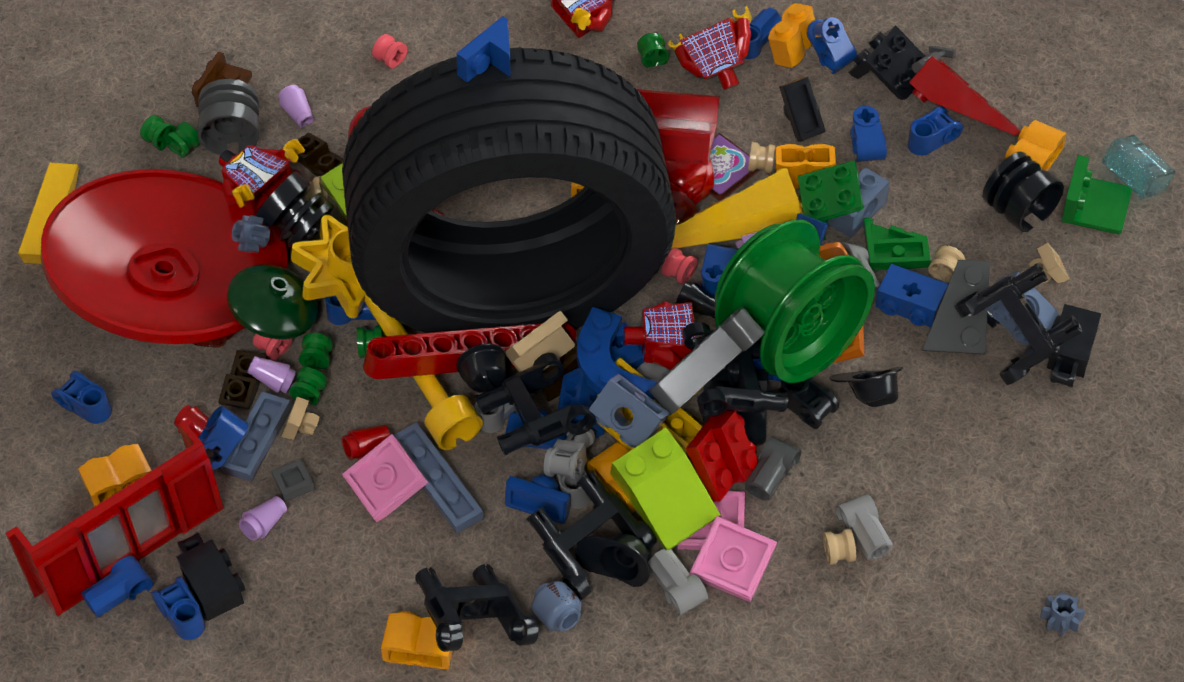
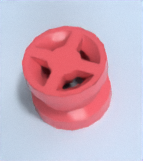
[372,34,408,69]
[661,248,698,285]
[253,334,292,360]

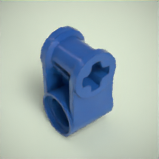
[807,17,857,74]
[850,106,887,162]
[907,106,964,156]
[701,243,738,297]
[51,371,112,424]
[198,406,249,469]
[150,576,205,640]

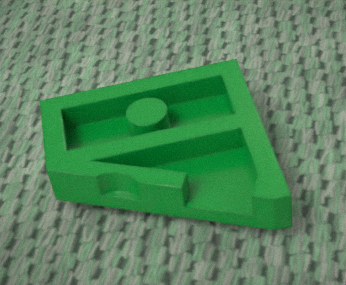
[863,218,931,271]

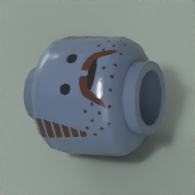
[532,581,582,631]

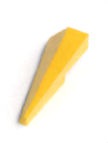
[670,168,800,249]

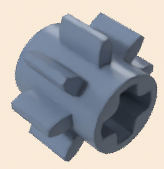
[232,215,270,253]
[1040,592,1085,636]

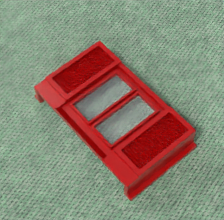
[5,417,224,616]

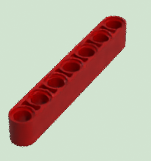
[363,323,576,379]

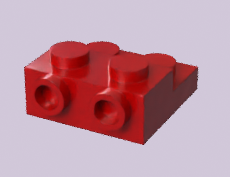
[686,410,758,502]

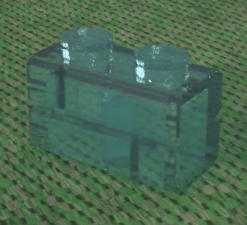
[1102,135,1175,199]

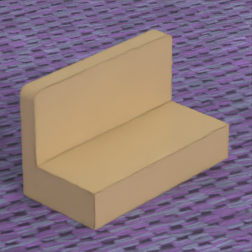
[505,311,575,372]

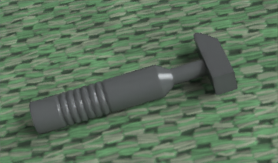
[912,46,956,73]

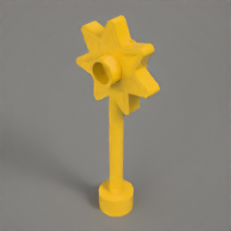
[291,215,483,450]

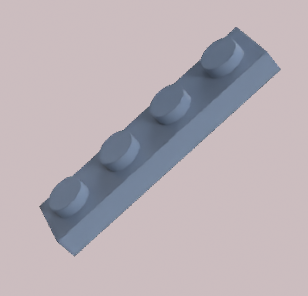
[393,422,484,534]

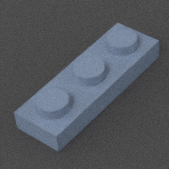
[221,392,292,482]

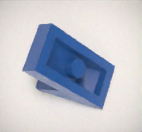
[456,16,511,82]

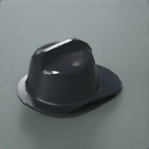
[456,344,511,393]
[829,367,904,407]
[575,533,651,587]

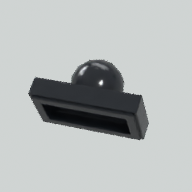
[779,77,826,142]

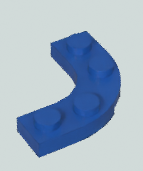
[577,307,657,400]

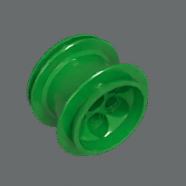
[715,220,875,383]

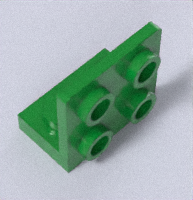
[1061,155,1132,235]
[798,160,864,241]

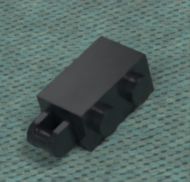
[1047,304,1102,388]
[176,533,246,621]

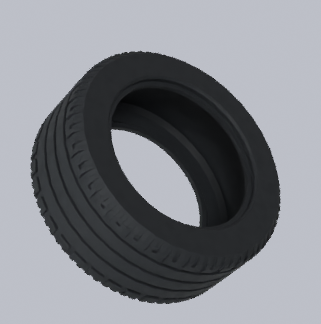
[342,47,676,333]

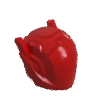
[665,158,714,219]

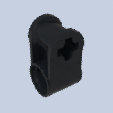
[780,378,839,429]

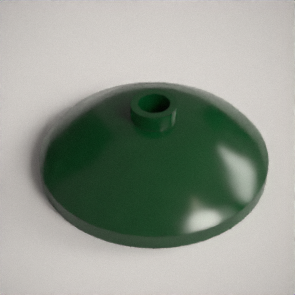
[227,265,318,339]

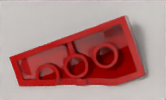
[909,56,1021,137]

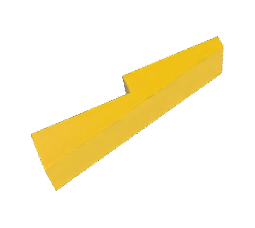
[18,162,80,264]

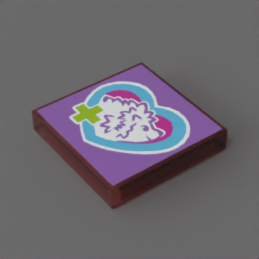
[709,133,760,201]

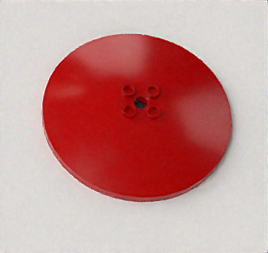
[41,169,288,344]

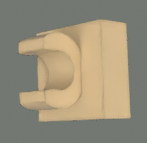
[1029,243,1070,283]
[281,397,320,440]

